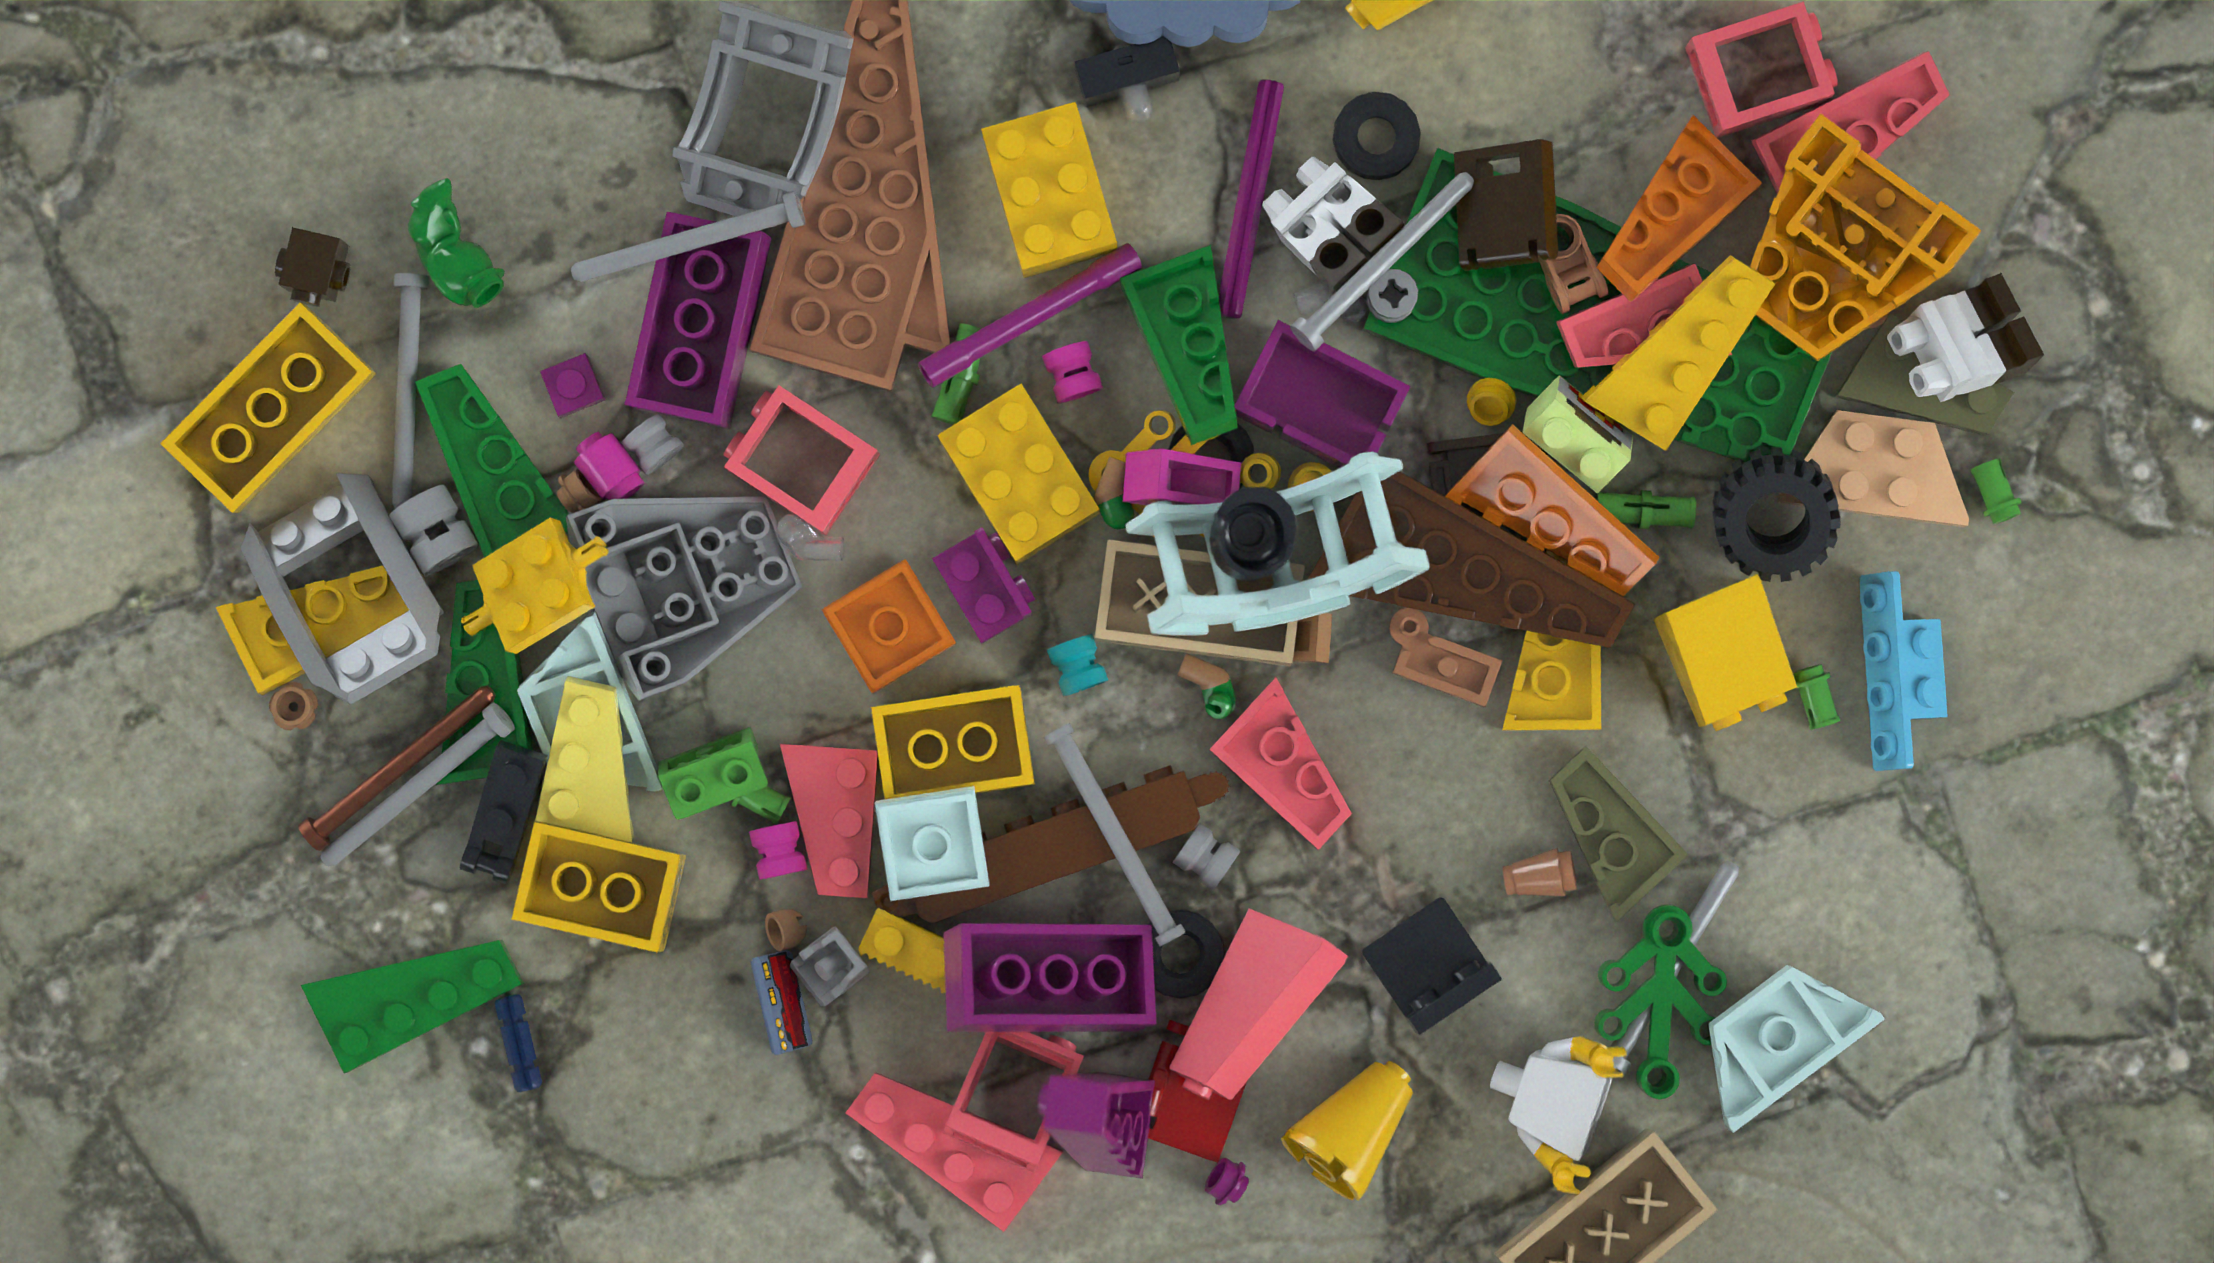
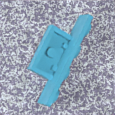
[1859,571,1948,771]

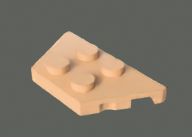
[1777,410,1969,527]

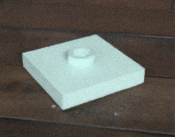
[875,786,989,901]

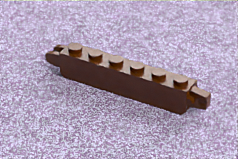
[872,765,1230,923]

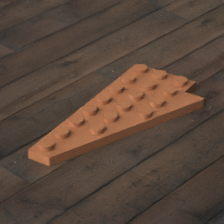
[749,0,951,392]

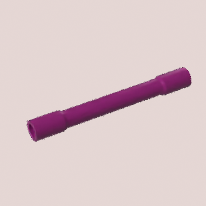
[918,243,1142,388]

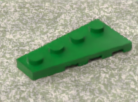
[415,364,569,558]
[301,940,524,1074]

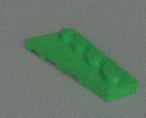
[1120,245,1238,445]
[435,580,533,785]

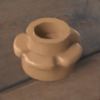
[557,469,601,513]
[269,682,318,731]

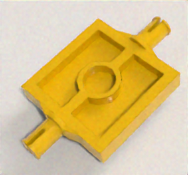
[461,517,608,654]

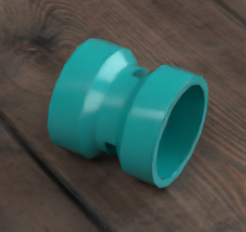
[1047,634,1109,697]

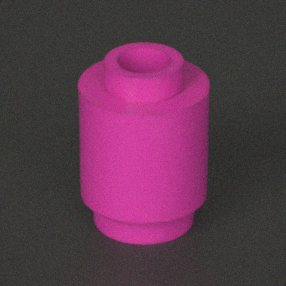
[574,431,645,500]

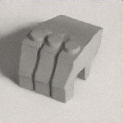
[790,927,870,1006]

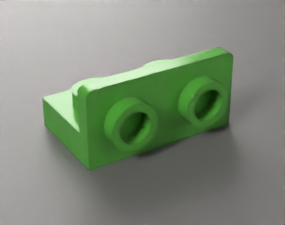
[658,727,768,820]

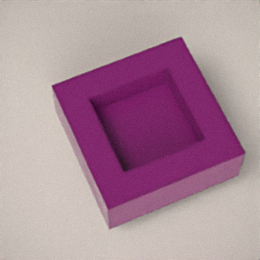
[540,353,606,419]

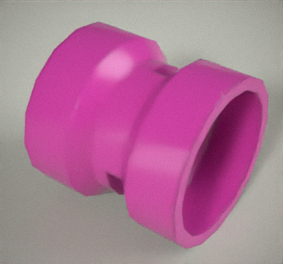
[1042,341,1103,404]
[749,821,807,880]

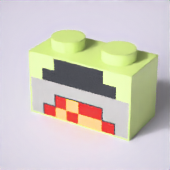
[1523,375,1633,494]

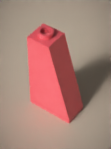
[1169,908,1348,1100]

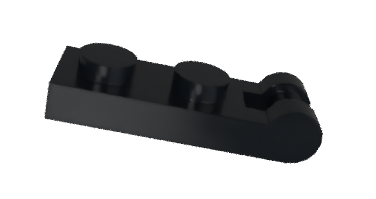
[460,740,548,885]

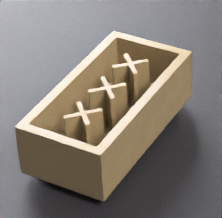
[1095,539,1305,666]
[1494,1128,1718,1263]

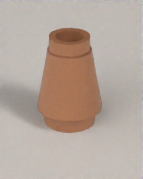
[1503,848,1577,896]

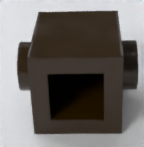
[275,227,350,307]

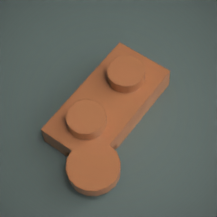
[1389,608,1502,707]

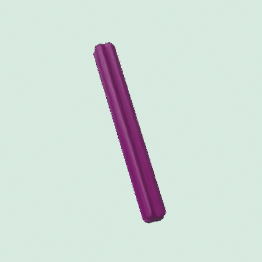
[1219,79,1284,319]

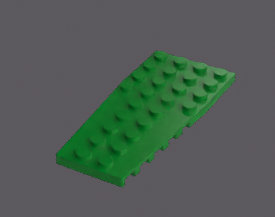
[1363,148,1832,463]

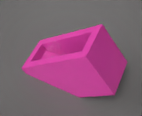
[1123,448,1241,506]

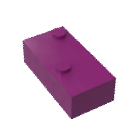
[624,211,772,429]
[944,924,1156,1032]

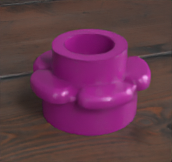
[1205,1158,1249,1206]

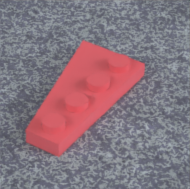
[846,1072,1063,1232]

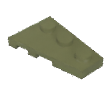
[1835,313,2014,436]
[1549,746,1688,922]

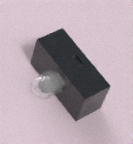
[1075,36,1180,123]

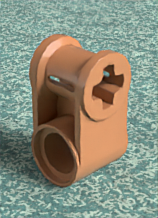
[1534,214,1608,314]

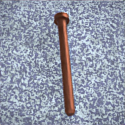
[298,685,496,851]

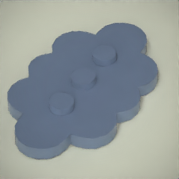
[1069,0,1301,47]

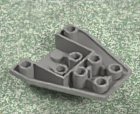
[566,496,802,701]

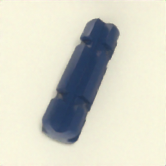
[495,994,542,1092]

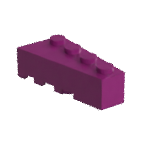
[1038,1072,1155,1179]

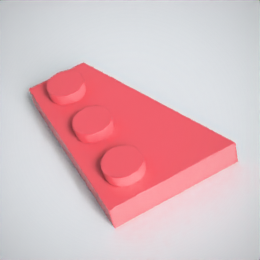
[1556,264,1732,367]
[1209,677,1352,850]
[780,744,879,898]

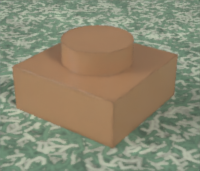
[1293,613,1332,663]

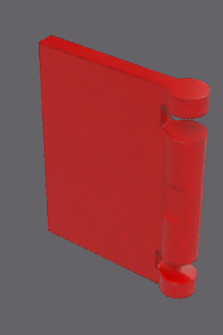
[1148,1019,1247,1163]

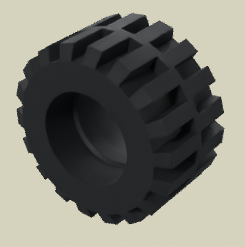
[1712,447,1841,582]

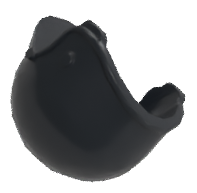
[1209,487,1297,581]

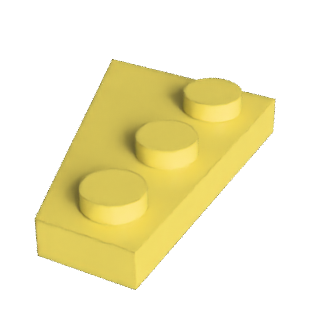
[535,676,634,843]

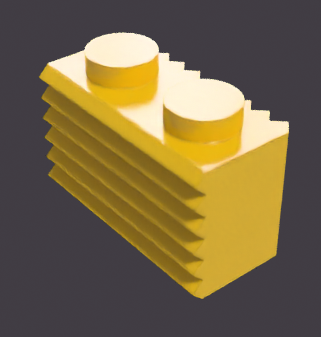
[858,908,946,993]

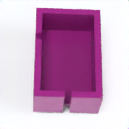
[1235,320,1411,468]

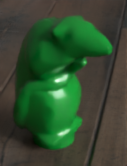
[408,178,505,308]

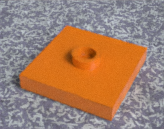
[821,559,957,694]

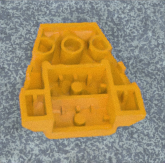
[1750,113,1981,361]

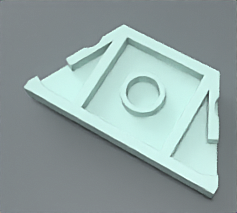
[517,611,663,792]
[1708,965,1885,1133]

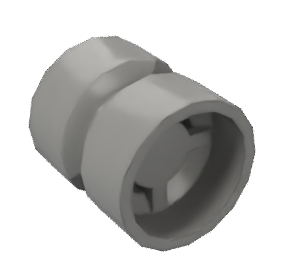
[389,485,479,576]

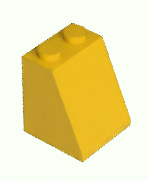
[1653,574,1797,732]

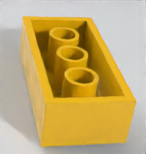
[160,302,377,513]

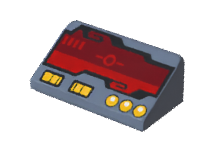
[750,950,813,1055]

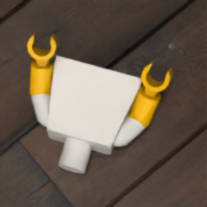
[1490,1036,1627,1195]

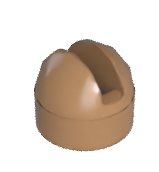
[765,909,807,951]

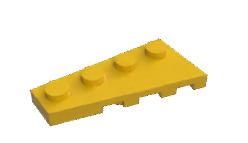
[1581,255,1775,451]

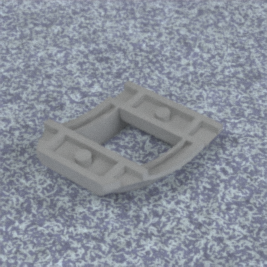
[672,1,854,227]
[241,473,444,704]

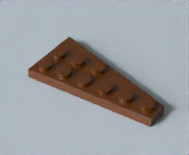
[1308,471,1635,648]

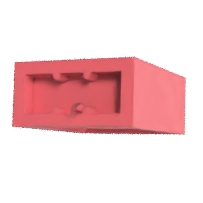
[1685,1,1838,138]
[723,385,880,536]
[943,1032,1084,1173]

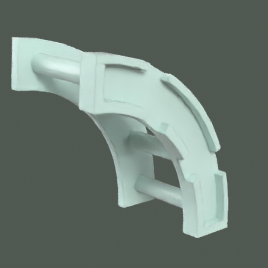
[1125,452,1430,635]

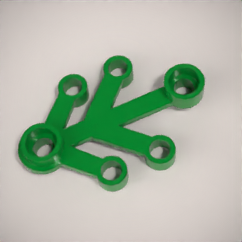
[1594,905,1727,1099]

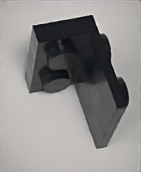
[1362,897,1502,1035]

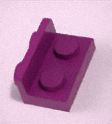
[932,527,1036,644]

